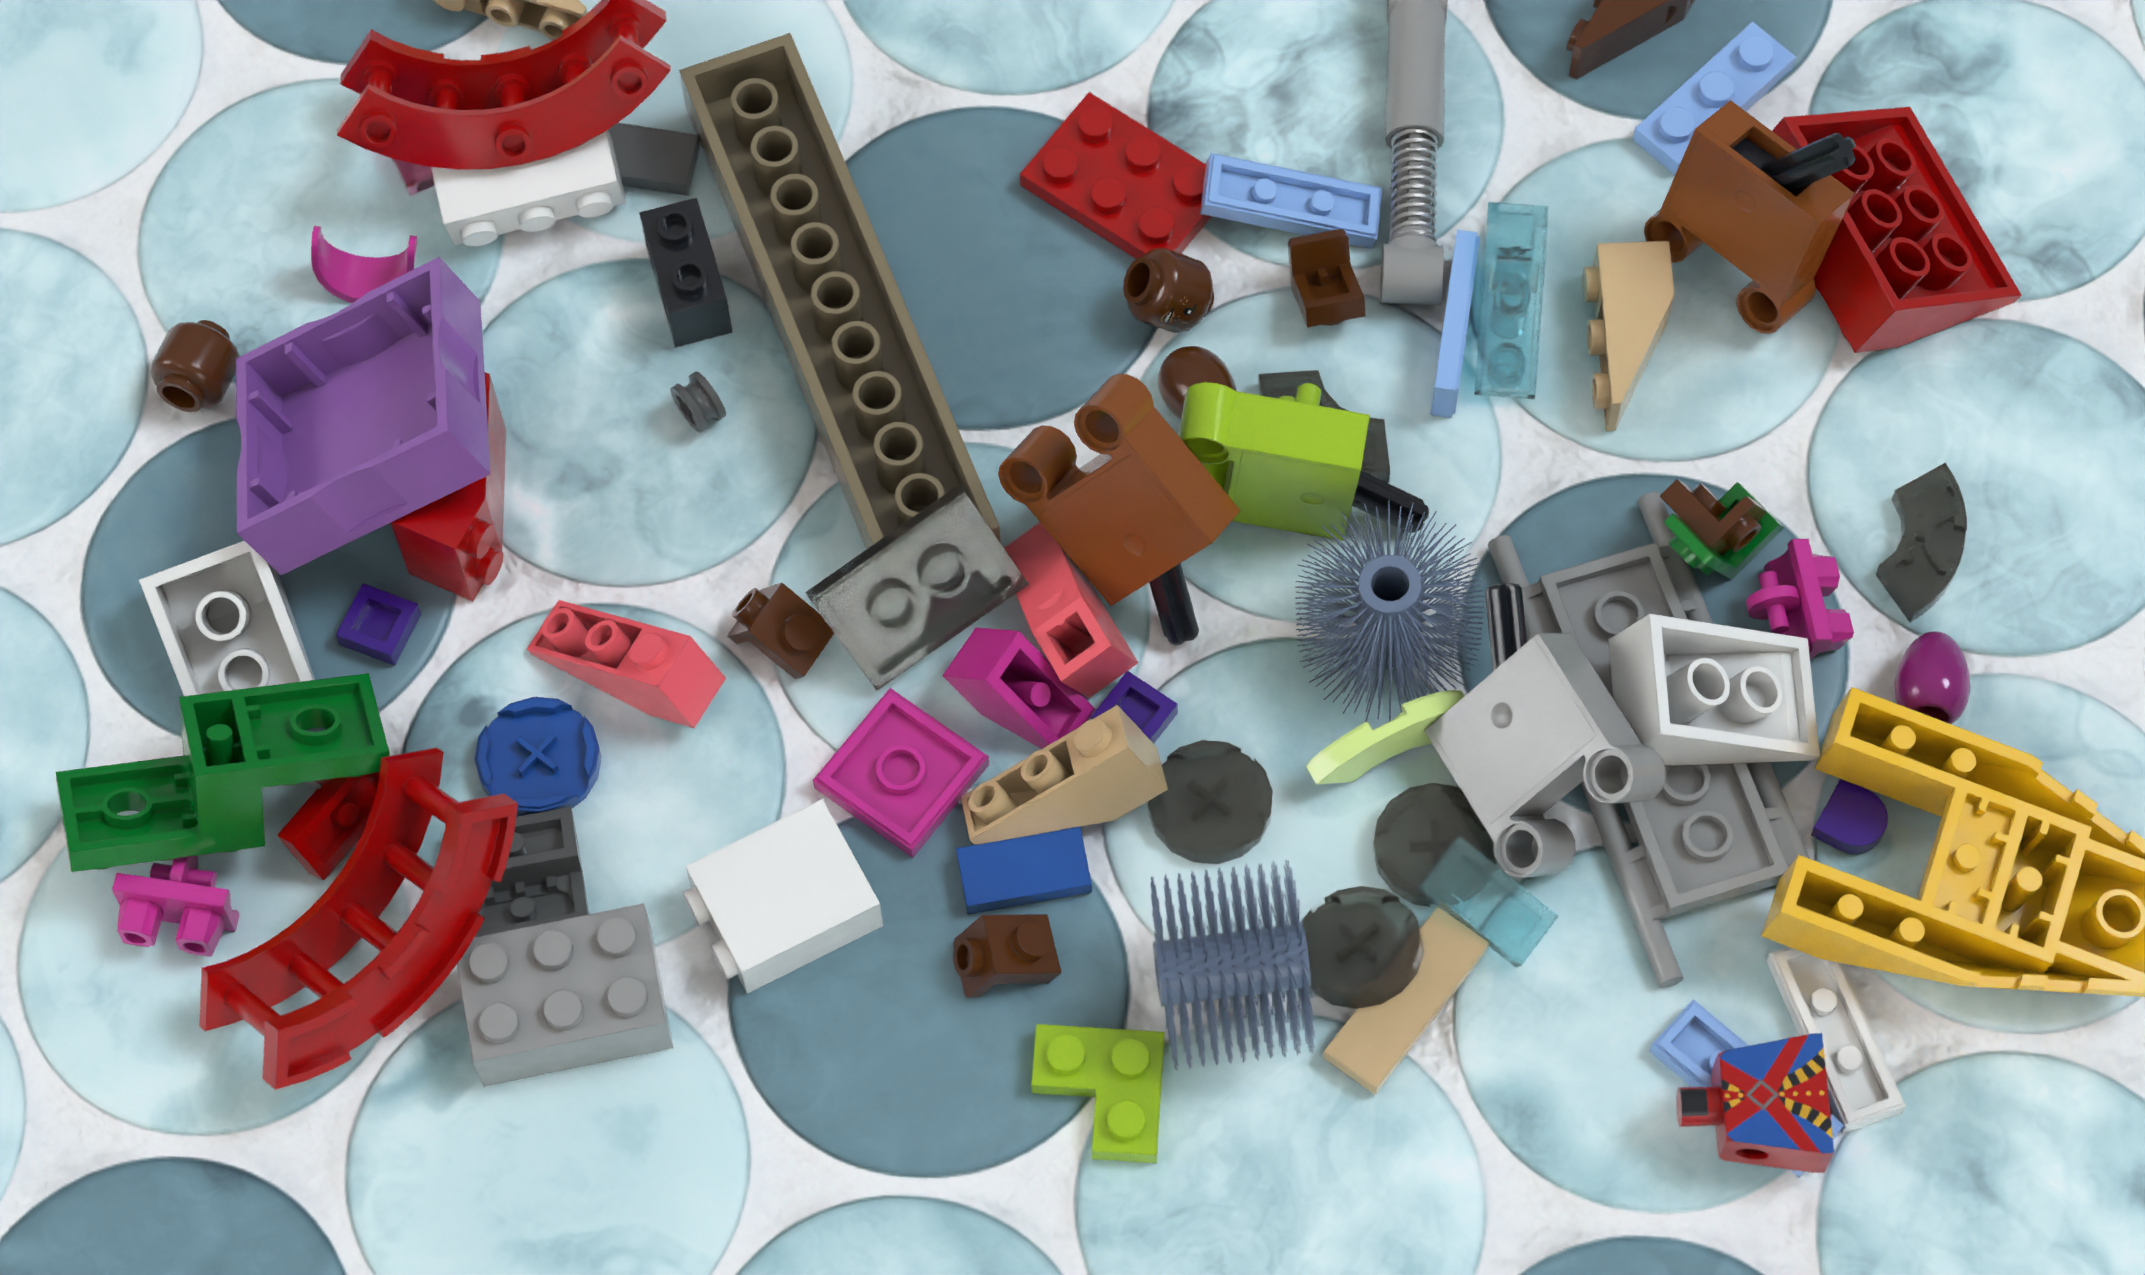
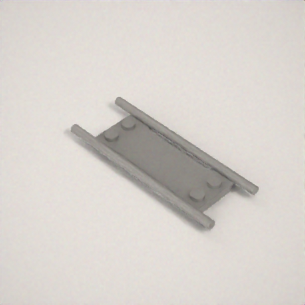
[1488,492,1810,988]

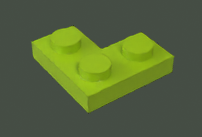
[1031,1024,1165,1163]

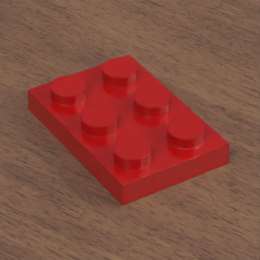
[1020,92,1212,259]

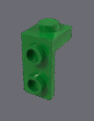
[1664,482,1785,579]

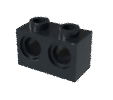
[639,198,733,348]

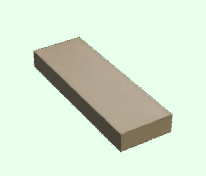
[1323,907,1490,1095]

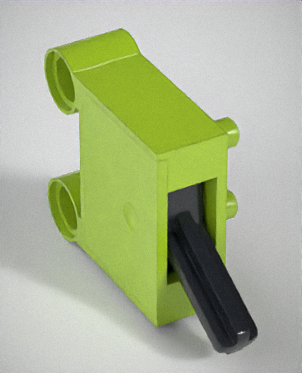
[1178,382,1429,541]

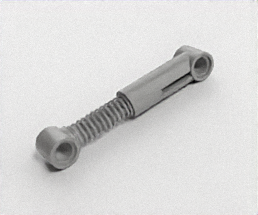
[1380,0,1448,305]

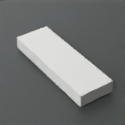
[1766,947,1906,1134]

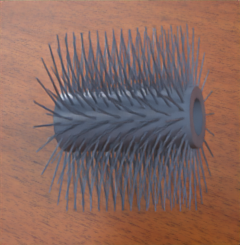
[1295,500,1485,722]
[1150,860,1315,1071]

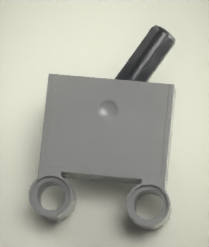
[1425,583,1665,878]

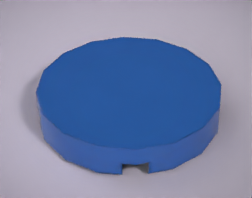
[474,697,602,817]

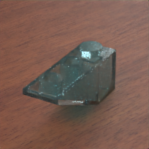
[1474,202,1549,399]

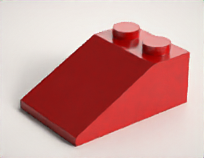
[391,372,506,601]

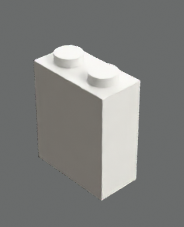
[682,799,883,994]

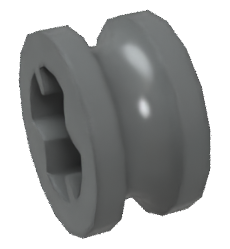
[670,371,726,433]

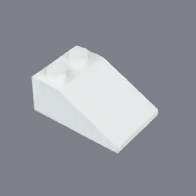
[139,541,315,696]
[1608,614,1820,766]

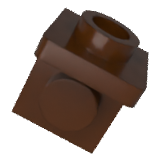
[1659,479,1766,556]

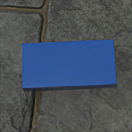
[956,827,1092,914]

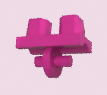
[1746,539,1854,660]
[112,856,240,957]

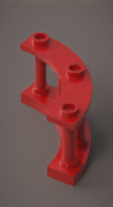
[337,0,671,170]
[199,748,518,1090]

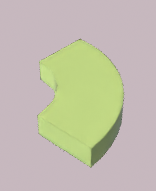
[1306,690,1465,784]

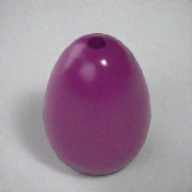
[1894,631,1971,724]

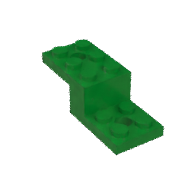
[56,673,390,872]

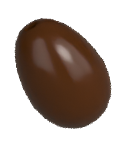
[1158,346,1237,420]

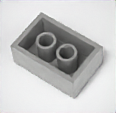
[457,903,674,1087]

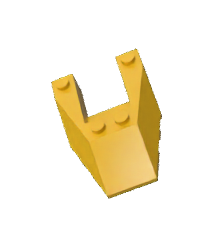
[1761,687,2145,997]

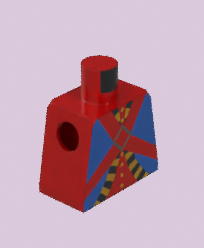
[1676,1033,1834,1173]

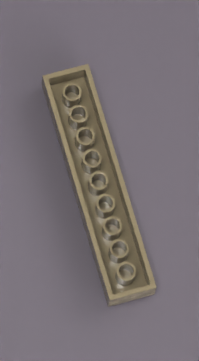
[679,33,1002,599]

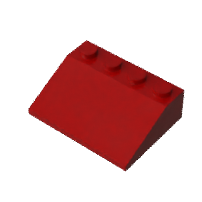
[1772,107,2022,353]

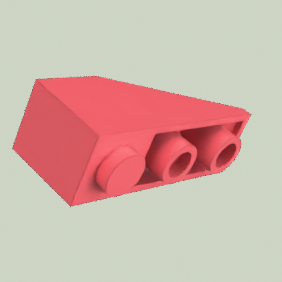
[1001,522,1139,698]
[527,600,726,728]

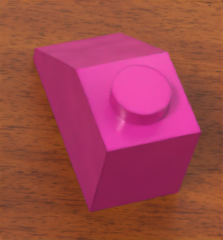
[942,627,1095,749]

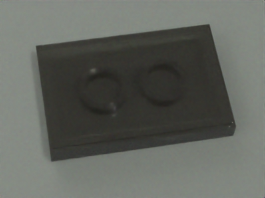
[806,485,1029,691]

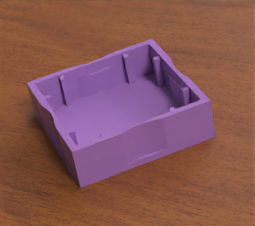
[236,257,491,575]

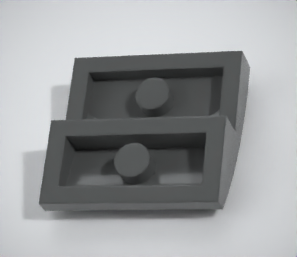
[475,807,589,937]

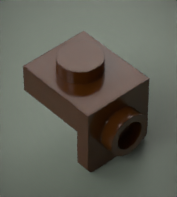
[1288,229,1366,328]
[727,583,838,679]
[953,914,1062,997]

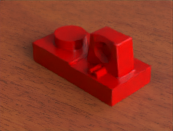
[277,772,380,881]

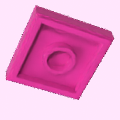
[813,688,989,858]

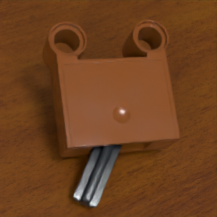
[1644,100,1856,334]
[998,374,1241,645]

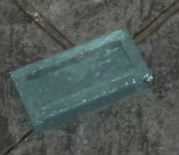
[1417,836,1559,968]

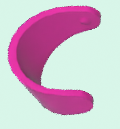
[311,226,417,303]

